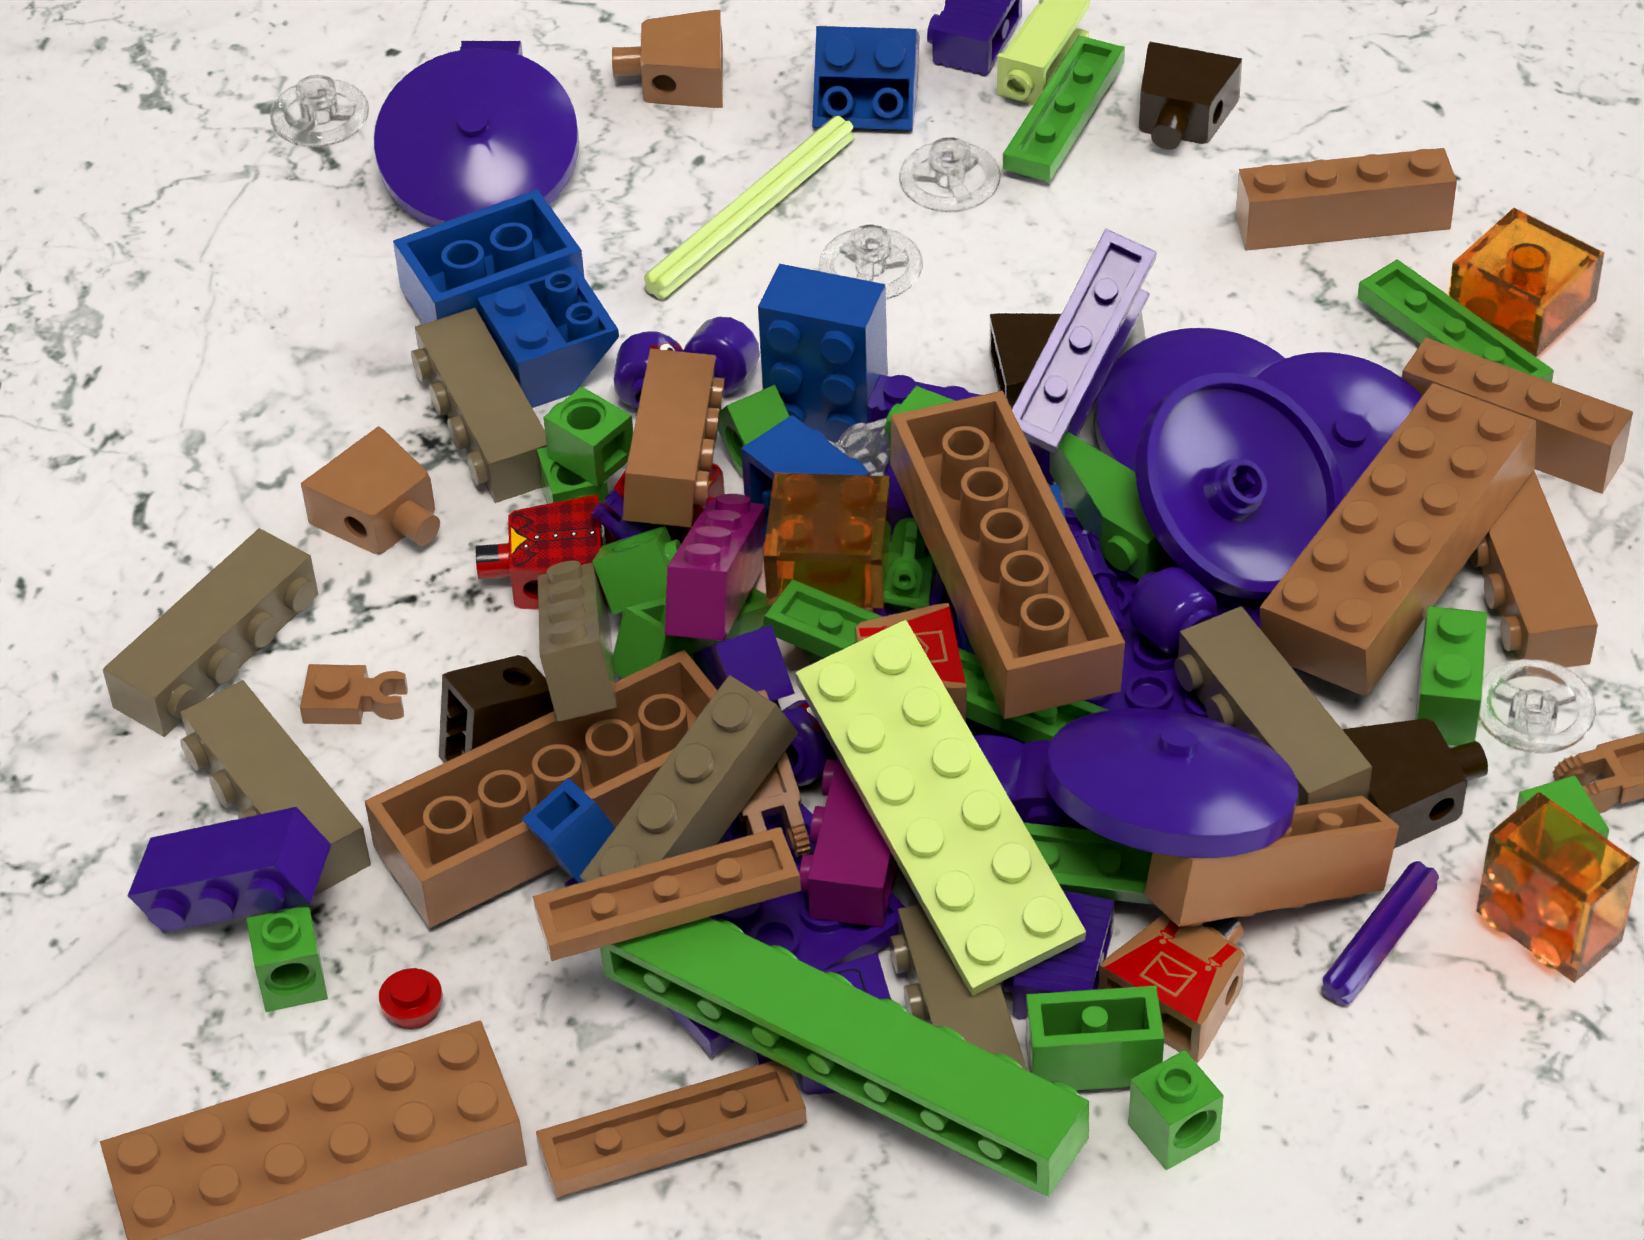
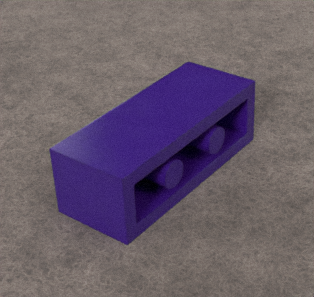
[127,807,331,933]

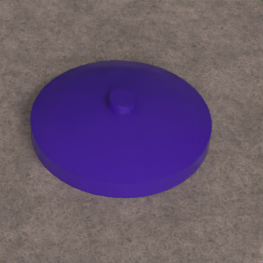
[374,48,579,226]
[1095,328,1285,472]
[1255,352,1422,497]
[1135,372,1344,600]
[1044,708,1298,858]

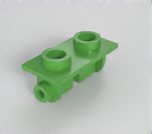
[871,518,933,611]

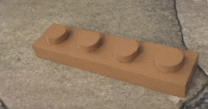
[533,827,801,961]
[536,1060,807,1198]

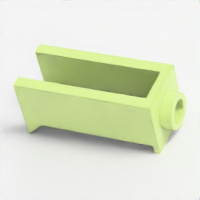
[997,0,1090,105]

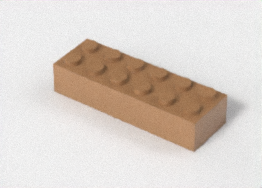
[1260,383,1536,697]
[890,391,1125,719]
[365,650,717,928]
[99,1020,527,1240]

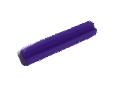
[1321,861,1439,1006]

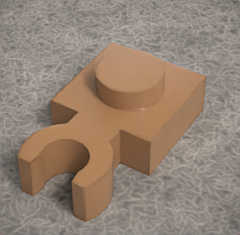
[300,664,408,724]

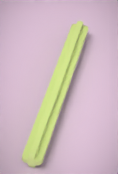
[644,116,854,299]

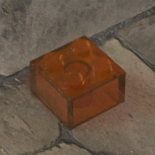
[1448,208,1605,357]
[763,473,892,608]
[1476,792,1640,983]

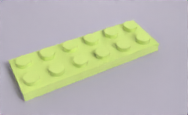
[795,620,1086,996]

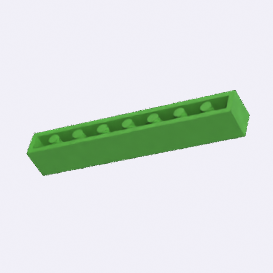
[600,917,1089,1197]

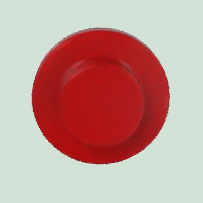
[379,968,443,1029]

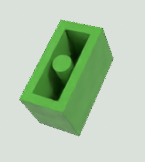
[1415,606,1487,746]
[1025,986,1164,1090]

